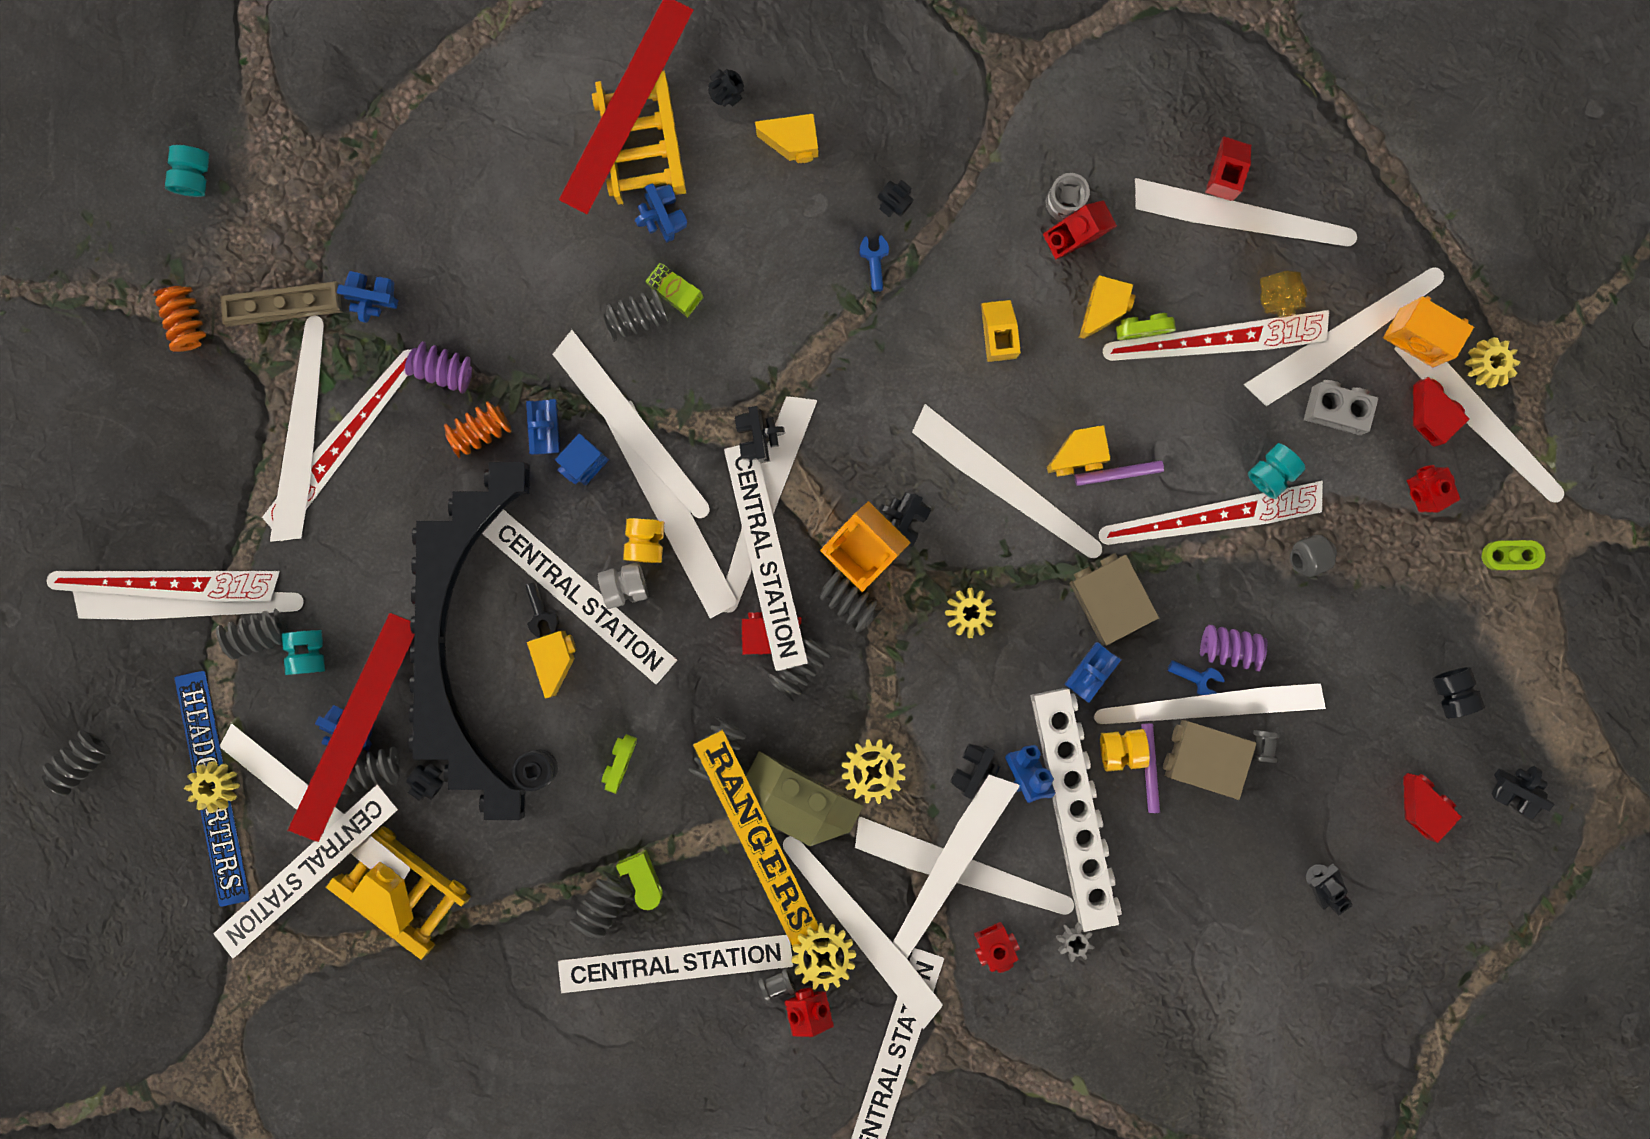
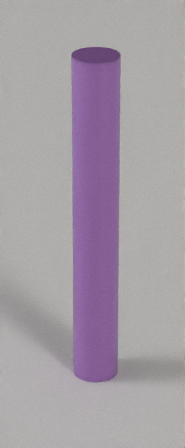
[1074,461,1164,486]
[1141,723,1160,813]

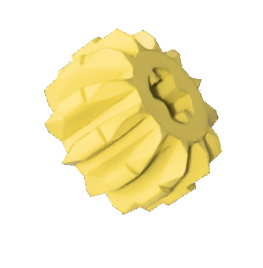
[1465,337,1521,388]
[945,588,996,638]
[184,761,240,813]

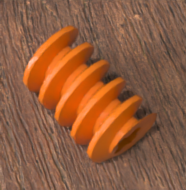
[153,286,206,352]
[444,401,512,459]

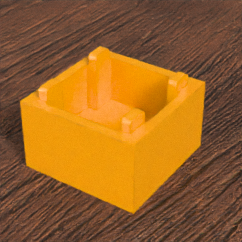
[1383,296,1474,368]
[820,501,911,592]

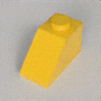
[755,114,818,163]
[1079,275,1135,339]
[527,631,576,699]
[349,862,414,936]

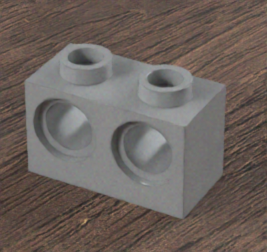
[1304,380,1378,435]

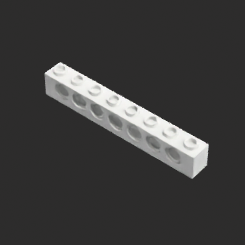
[1030,688,1122,932]

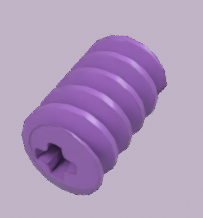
[405,341,472,394]
[1200,625,1267,672]

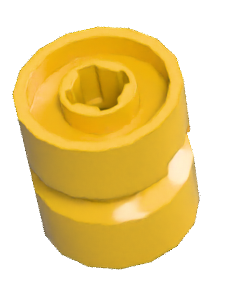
[623,518,665,563]
[1100,729,1150,772]

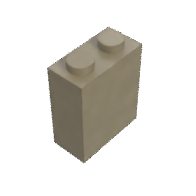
[1069,553,1159,645]
[1163,720,1257,800]

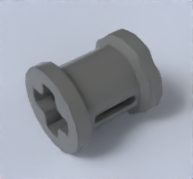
[1252,730,1281,763]
[759,968,796,1004]

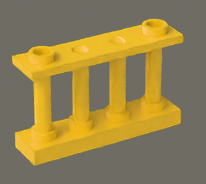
[592,70,686,205]
[326,826,471,960]

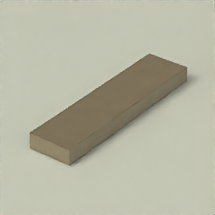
[220,281,342,327]

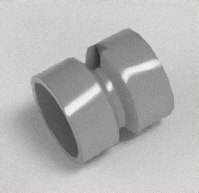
[1046,173,1090,221]
[598,562,649,609]

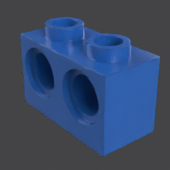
[555,433,609,485]

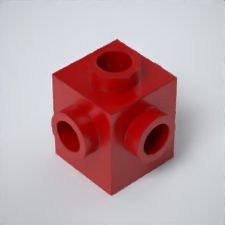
[1407,465,1461,513]
[974,922,1020,973]
[785,987,834,1037]

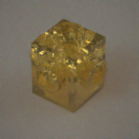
[1260,271,1307,318]

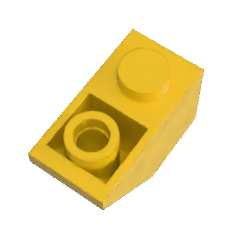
[981,300,1021,362]
[1047,425,1110,477]

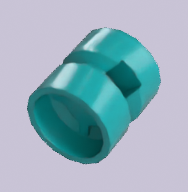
[165,145,209,197]
[1248,443,1306,499]
[282,630,325,675]

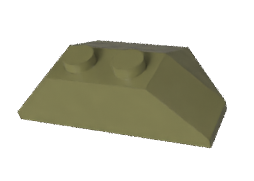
[746,751,864,846]

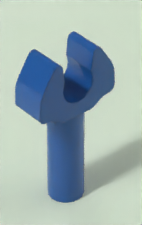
[859,235,889,292]
[1168,660,1225,696]

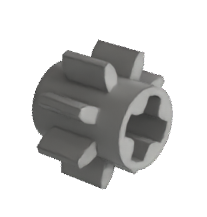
[1056,923,1094,962]

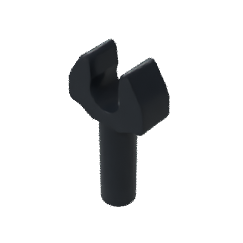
[525,582,559,638]

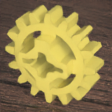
[842,739,905,804]
[791,923,856,991]

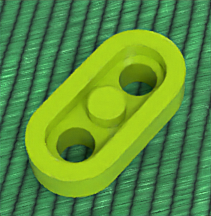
[1116,313,1176,340]
[1482,540,1545,571]
[601,734,637,794]

